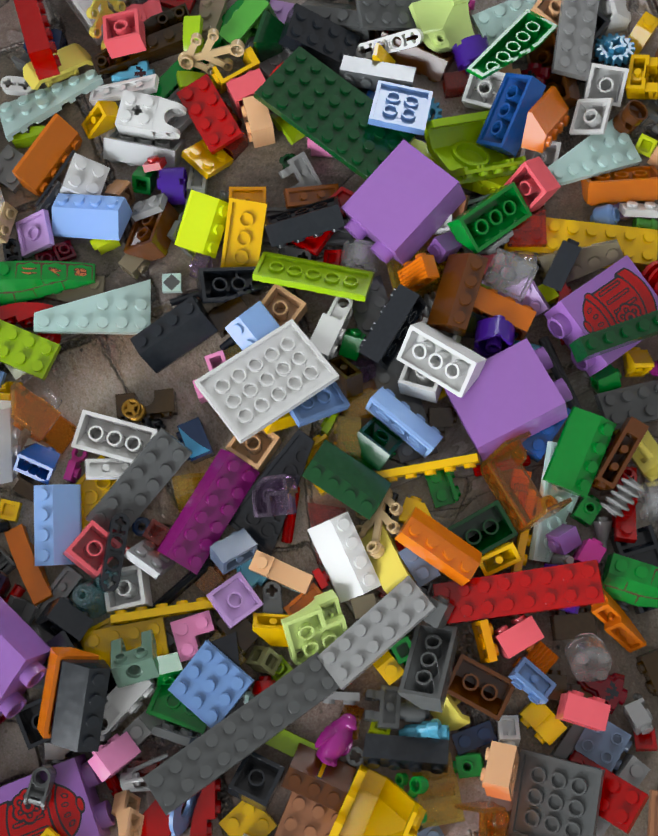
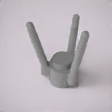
[120,753,168,792]

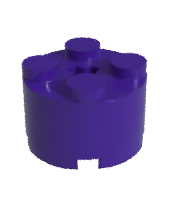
[452,34,489,75]
[157,167,188,205]
[474,315,515,358]

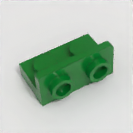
[424,470,461,509]

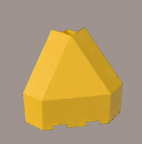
[329,764,427,836]

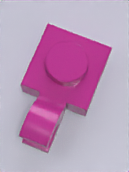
[63,448,88,484]

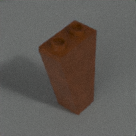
[592,416,649,491]

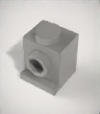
[623,698,654,735]

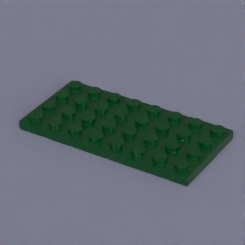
[254,46,417,181]

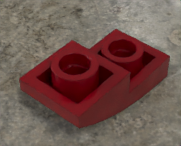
[34,240,77,262]

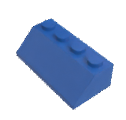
[476,73,546,157]

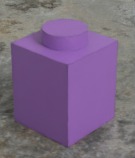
[427,231,462,264]
[546,524,582,555]

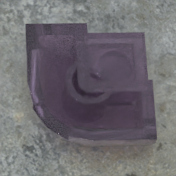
[252,474,298,518]

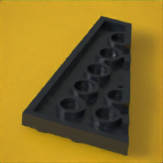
[229,429,315,556]

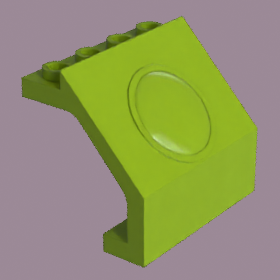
[424,110,526,185]

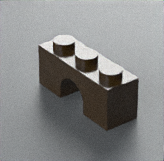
[115,388,178,423]

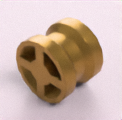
[122,399,146,422]

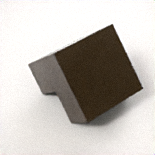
[13,472,46,502]

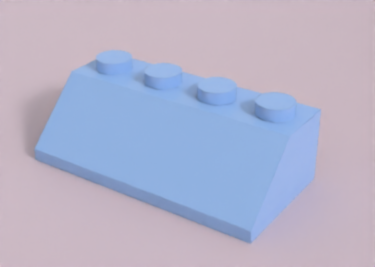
[52,193,133,241]
[225,301,280,350]
[365,387,443,458]
[34,484,82,566]

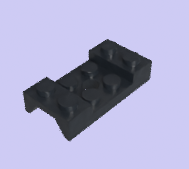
[610,524,658,614]

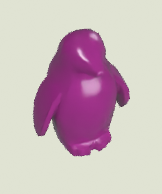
[315,713,357,767]

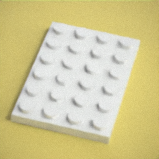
[194,319,339,444]

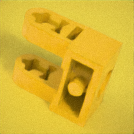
[625,54,658,100]

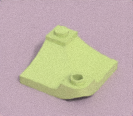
[409,0,475,53]
[281,589,348,665]

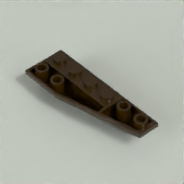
[91,3,190,75]

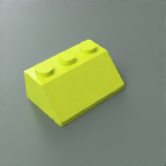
[174,190,229,259]

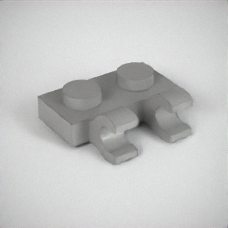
[278,151,322,188]

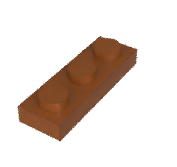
[283,183,339,209]

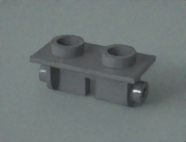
[35,181,62,219]

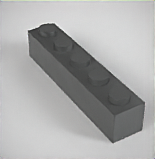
[550,723,585,760]

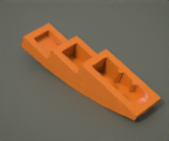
[4,523,53,606]
[591,589,647,653]

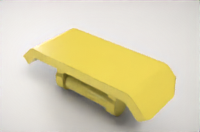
[23,43,93,90]
[613,430,658,482]
[360,522,415,594]
[429,694,470,731]

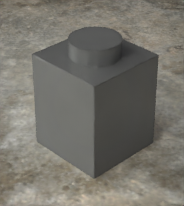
[423,595,455,629]

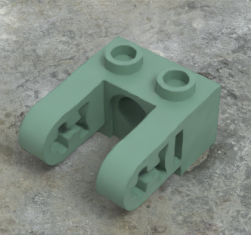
[111,629,160,688]

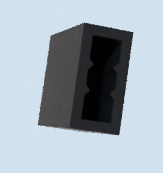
[542,238,582,292]

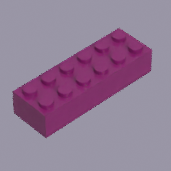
[157,449,260,575]

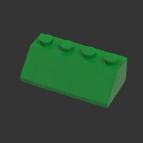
[447,182,532,254]
[542,406,617,498]

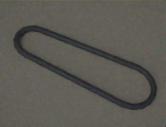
[34,150,75,208]

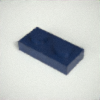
[450,720,497,755]

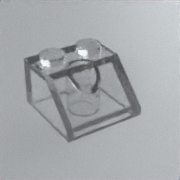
[481,248,539,302]

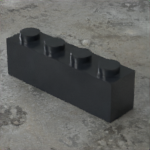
[363,733,449,774]

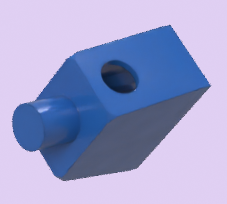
[13,443,60,485]

